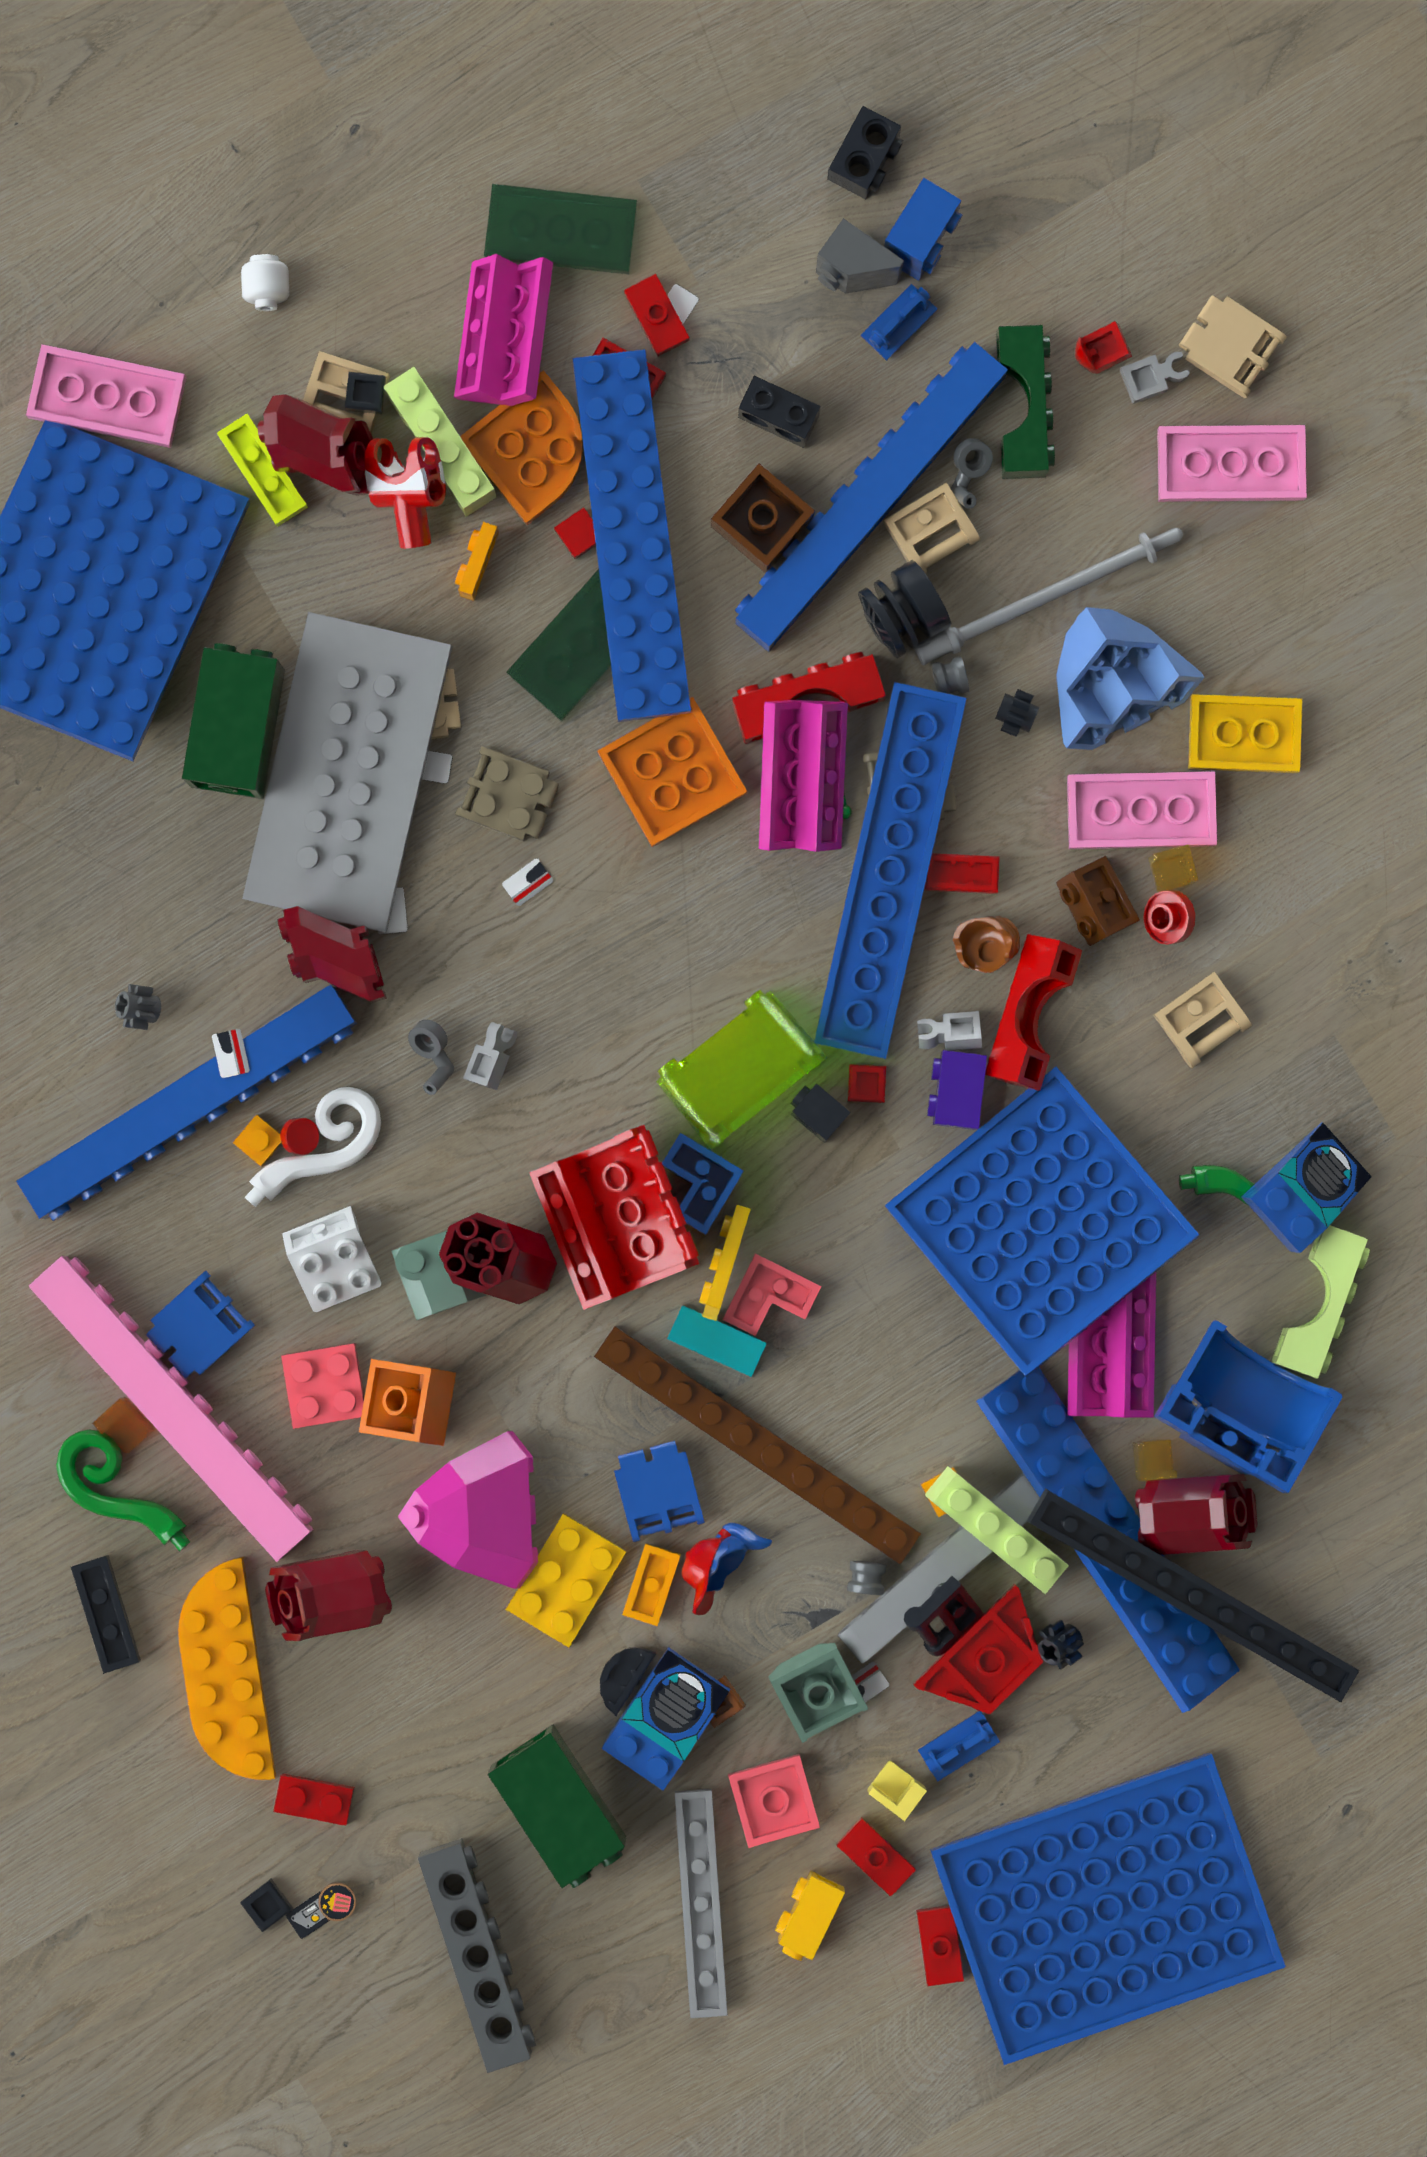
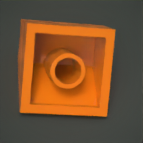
[359,1359,456,1446]

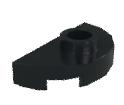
[600,1647,656,1716]

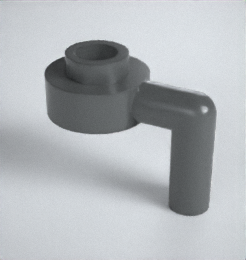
[951,438,993,509]
[408,1020,454,1095]

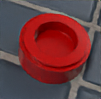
[280,1118,319,1155]

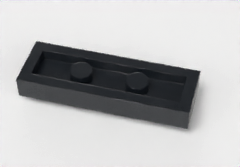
[71,1555,141,1674]

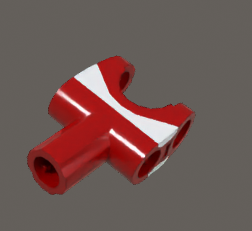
[365,437,446,549]

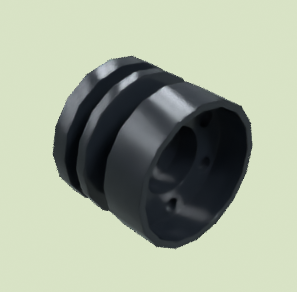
[858,560,952,659]

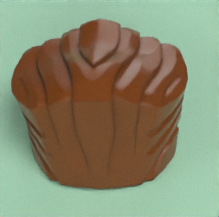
[953,916,1020,973]

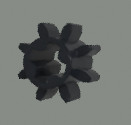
[995,689,1039,737]
[1038,1620,1084,1669]

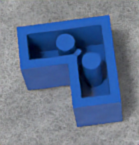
[884,177,963,281]
[662,1133,744,1235]

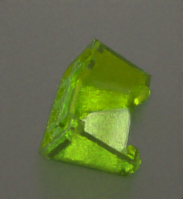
[656,989,827,1151]

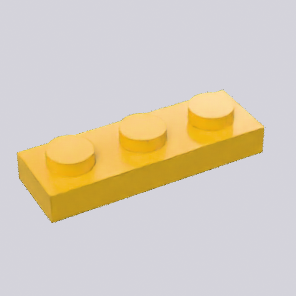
[699,1205,751,1321]

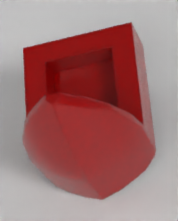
[1075,321,1132,374]

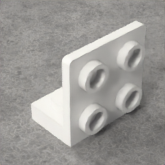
[282,1206,381,1312]

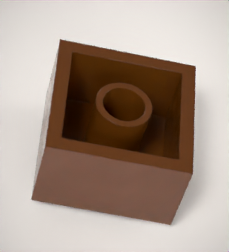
[711,463,815,573]

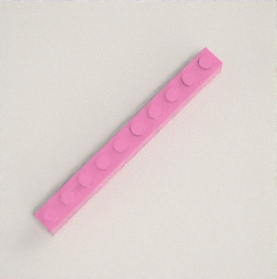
[29,1256,314,1562]

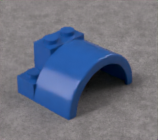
[1154,1320,1342,1493]

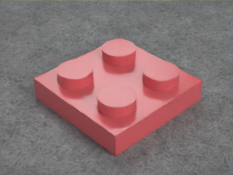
[281,1343,364,1429]
[728,1754,820,1848]

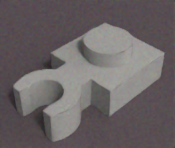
[1120,352,1190,404]
[917,1011,982,1051]

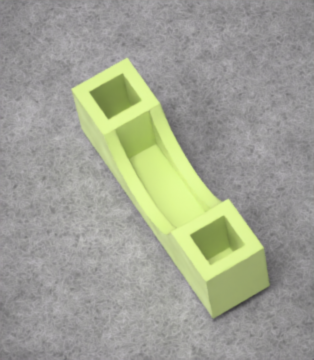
[383,367,496,517]
[1271,1225,1370,1379]
[925,1466,1069,1594]

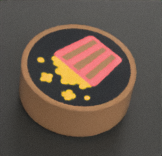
[318,1882,356,1921]

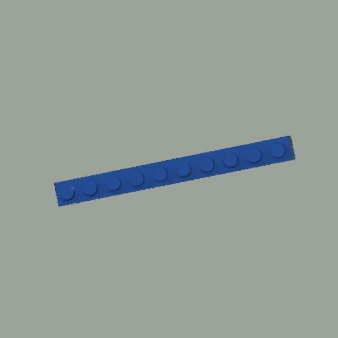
[735,341,1008,652]
[16,984,358,1221]

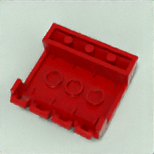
[529,1125,700,1310]

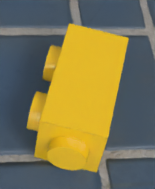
[775,1870,845,1961]

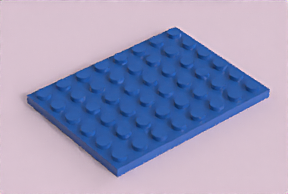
[0,421,250,762]
[930,1752,1286,2065]

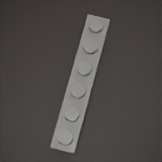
[675,1789,728,2018]

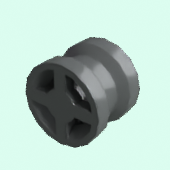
[932,656,969,694]
[847,1560,887,1595]

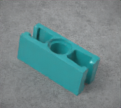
[667,1305,767,1377]

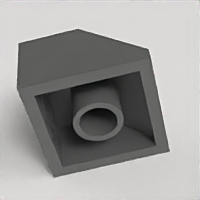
[816,218,904,294]

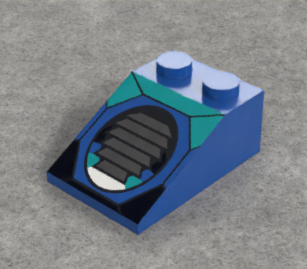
[1241,1122,1372,1253]
[601,1648,730,1791]

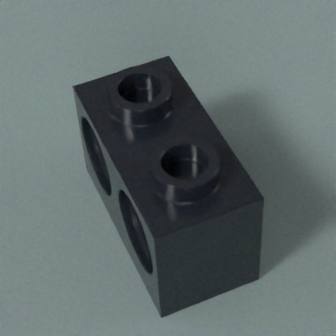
[827,106,904,200]
[738,375,821,448]
[790,1083,851,1143]

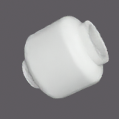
[241,254,289,311]

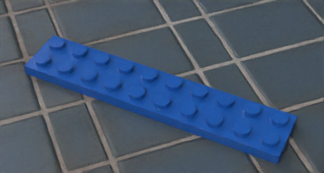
[572,349,691,722]
[814,682,967,1059]
[976,1368,1240,1713]

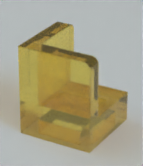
[1148,844,1198,893]
[1132,1439,1177,1481]

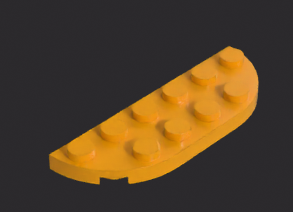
[178,1557,276,1780]

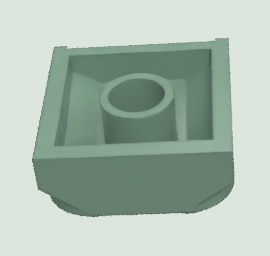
[392,1231,486,1320]
[768,1643,868,1743]

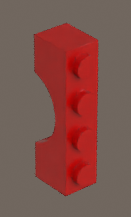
[732,652,886,744]
[985,934,1083,1091]

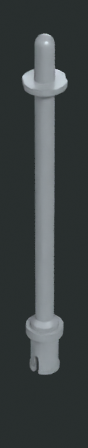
[914,528,1183,666]

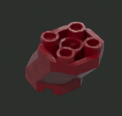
[257,394,373,496]
[277,906,387,1003]
[439,1212,557,1305]
[1135,1474,1258,1555]
[265,1550,392,1641]

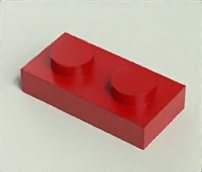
[273,1773,355,1826]

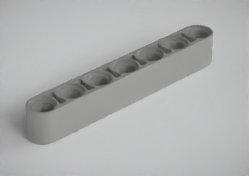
[837,1472,1040,1663]

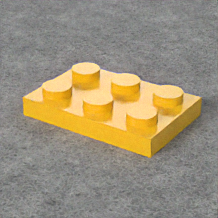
[1188,694,1302,773]
[505,1513,626,1648]

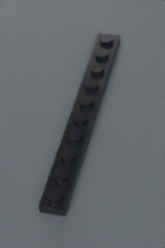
[1027,1488,1360,1702]

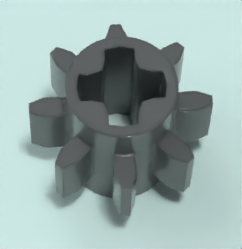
[115,984,161,1030]

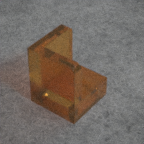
[92,1397,155,1453]

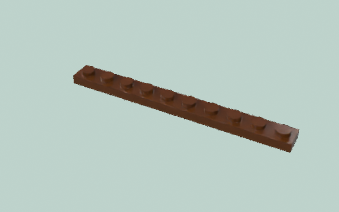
[594,1326,921,1564]

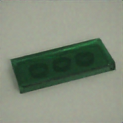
[484,184,637,275]
[506,569,611,722]

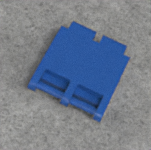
[146,1271,255,1378]
[614,1440,705,1542]

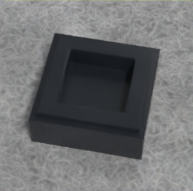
[345,372,386,415]
[240,1878,293,1932]

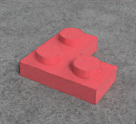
[722,1254,822,1336]

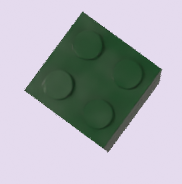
[182,643,285,799]
[487,1724,626,1888]

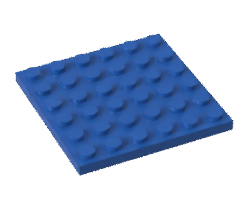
[885,1067,1199,1378]

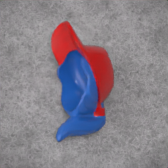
[681,1523,772,1615]

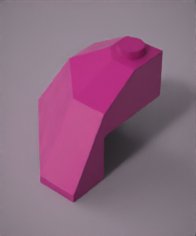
[398,1431,538,1589]

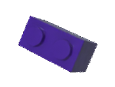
[927,1050,987,1130]

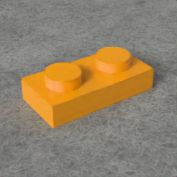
[455,521,499,601]
[622,1543,681,1626]

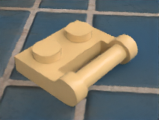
[303,351,390,434]
[883,482,980,573]
[1153,972,1252,1068]

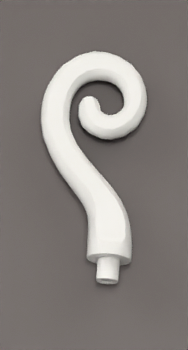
[245,1087,381,1207]

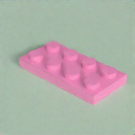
[26,344,186,448]
[1157,425,1307,502]
[1067,772,1217,849]

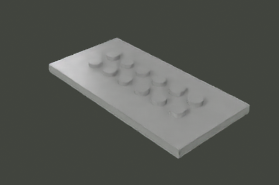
[242,612,453,933]

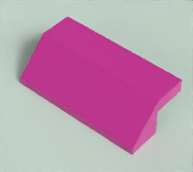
[454,254,553,406]
[759,700,848,852]
[1067,1272,1156,1418]

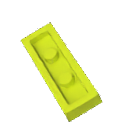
[217,414,308,527]

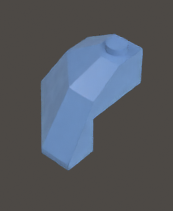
[1056,607,1205,750]

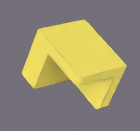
[867,1761,927,1821]

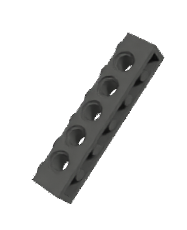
[418,1838,536,2073]

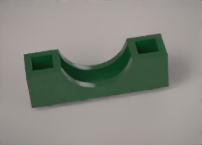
[996,325,1055,479]

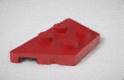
[913,1584,1043,1714]

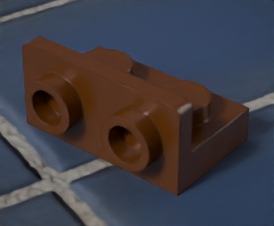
[1056,856,1140,946]

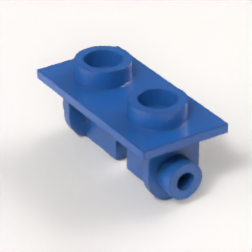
[860,284,937,361]
[918,1711,1000,1782]

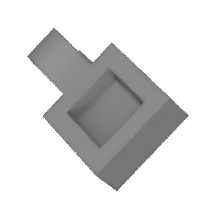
[463,1022,517,1090]

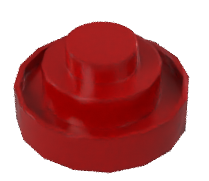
[1143,890,1196,945]

